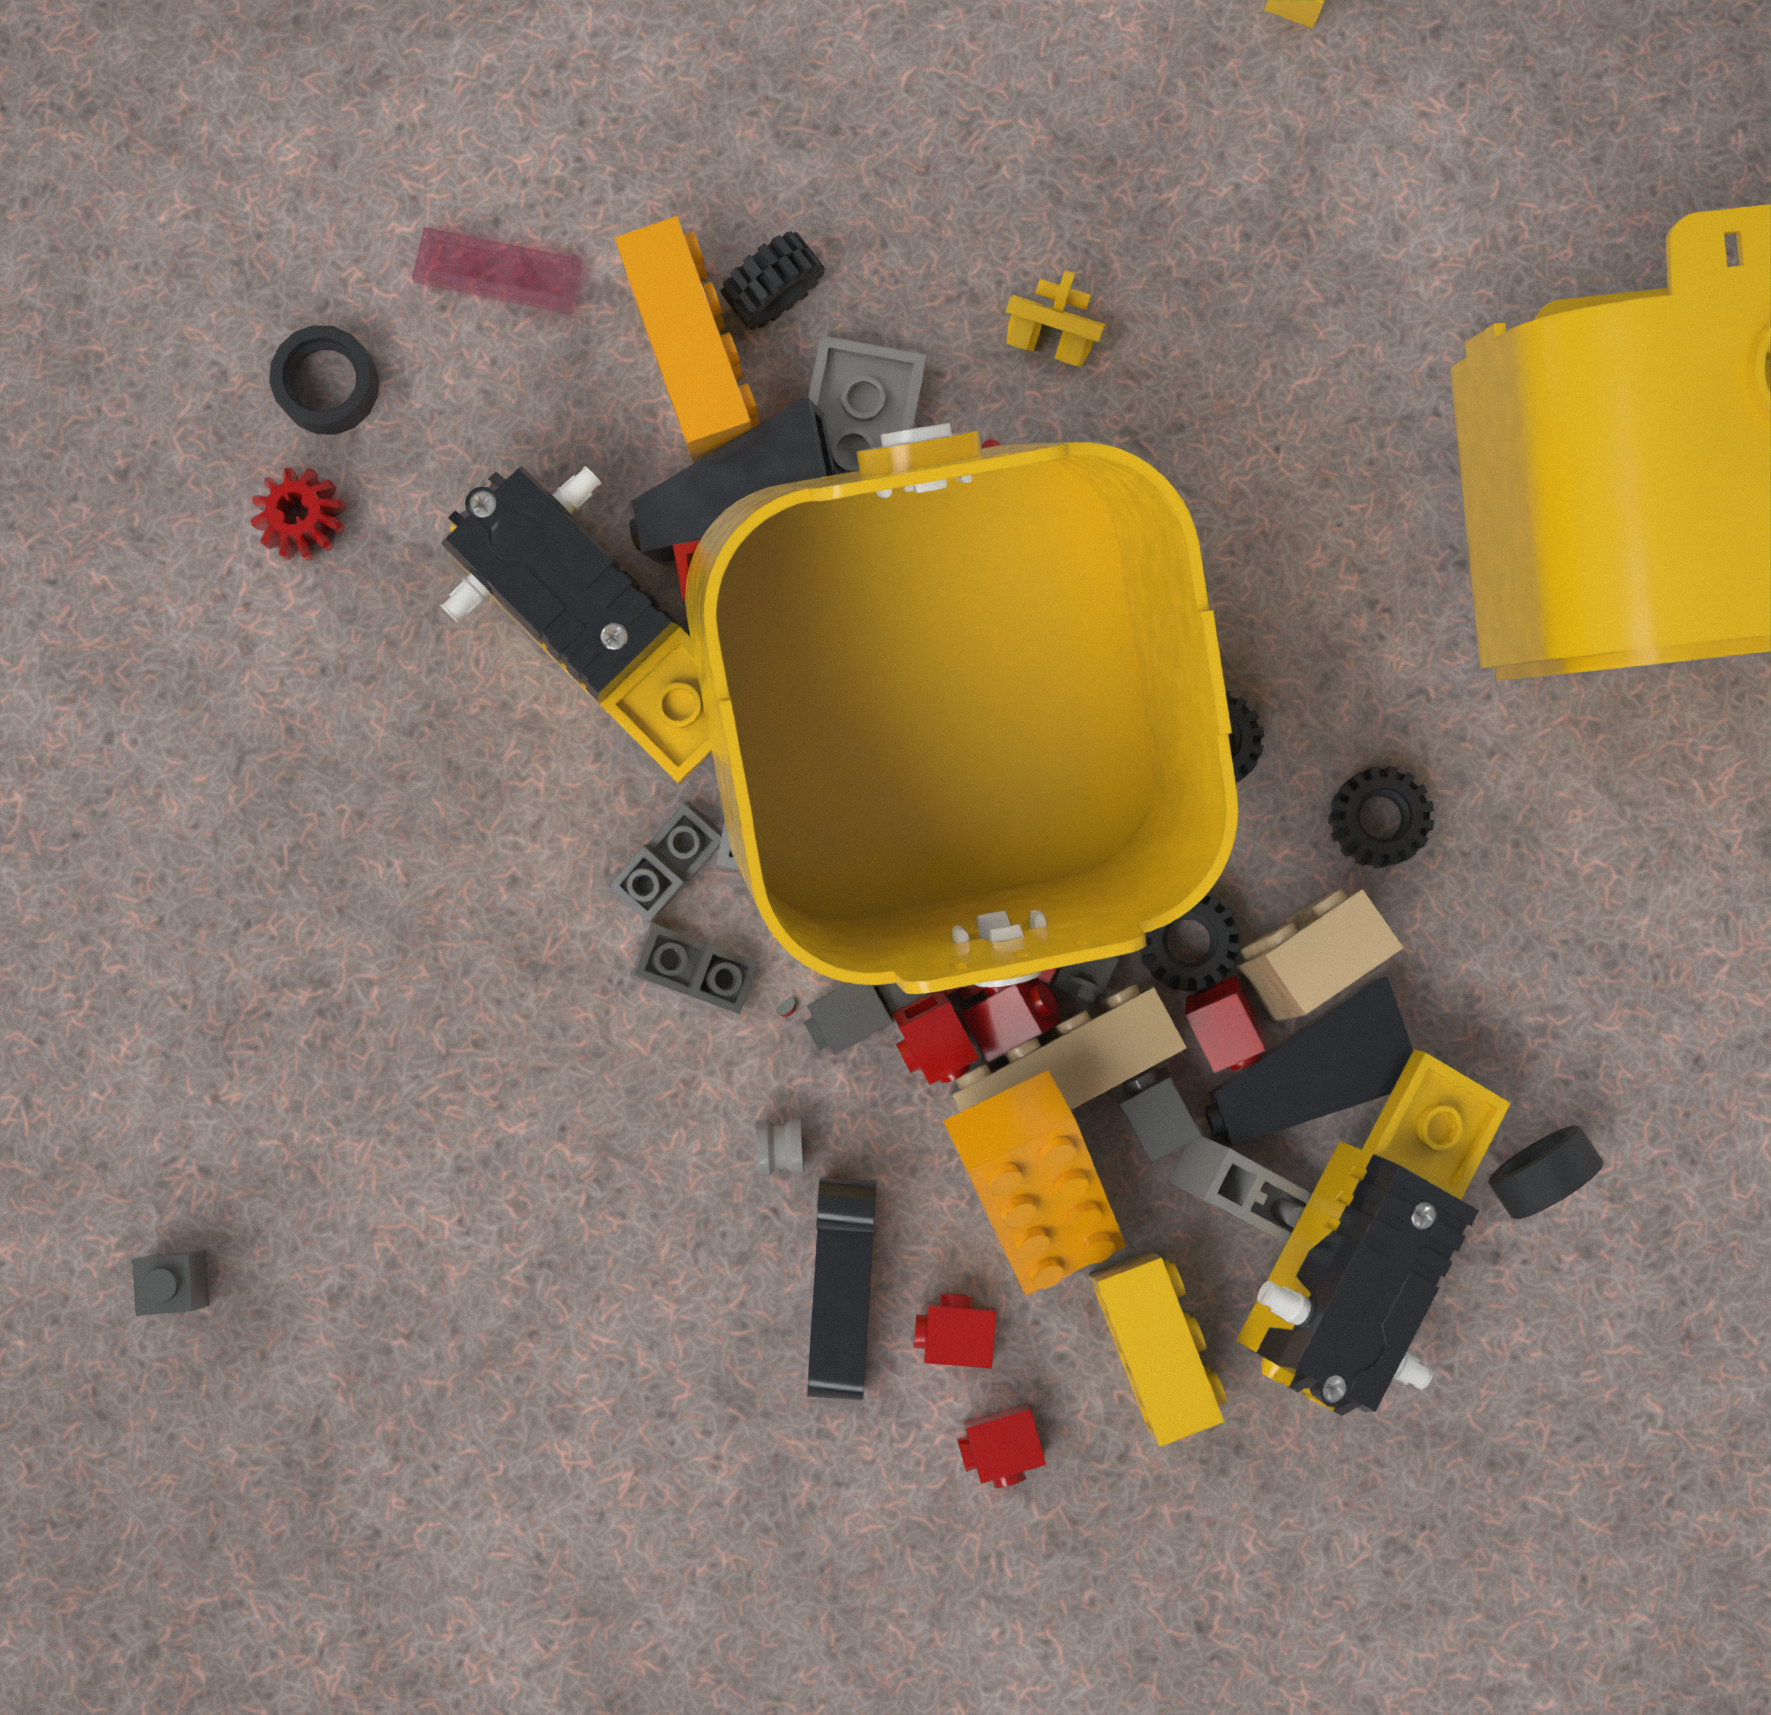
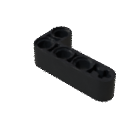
[807,1177,877,1400]

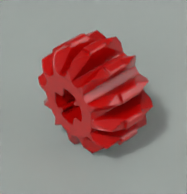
[251,468,346,561]

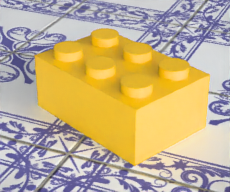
[1089,1251,1228,1447]

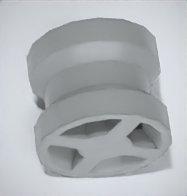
[756,1118,804,1176]

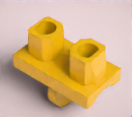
[1005,270,1105,367]

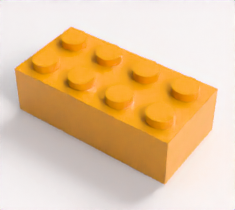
[614,216,760,464]
[943,1070,1126,1296]

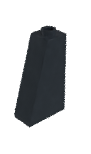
[629,398,836,564]
[1204,976,1413,1146]

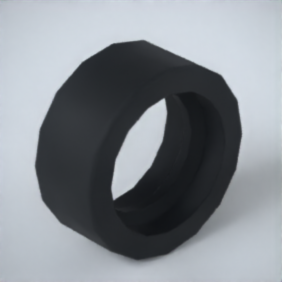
[269,325,379,435]
[1488,1125,1603,1219]

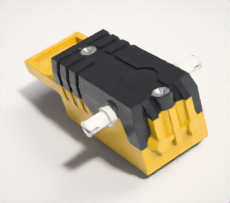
[440,466,712,785]
[1236,1049,1511,1416]

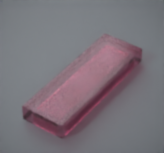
[412,227,583,315]

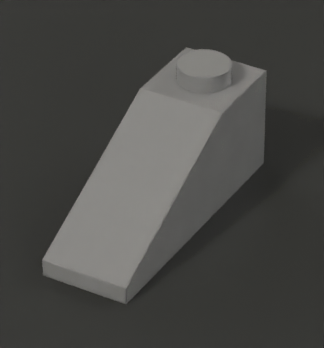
[1168,1136,1312,1243]

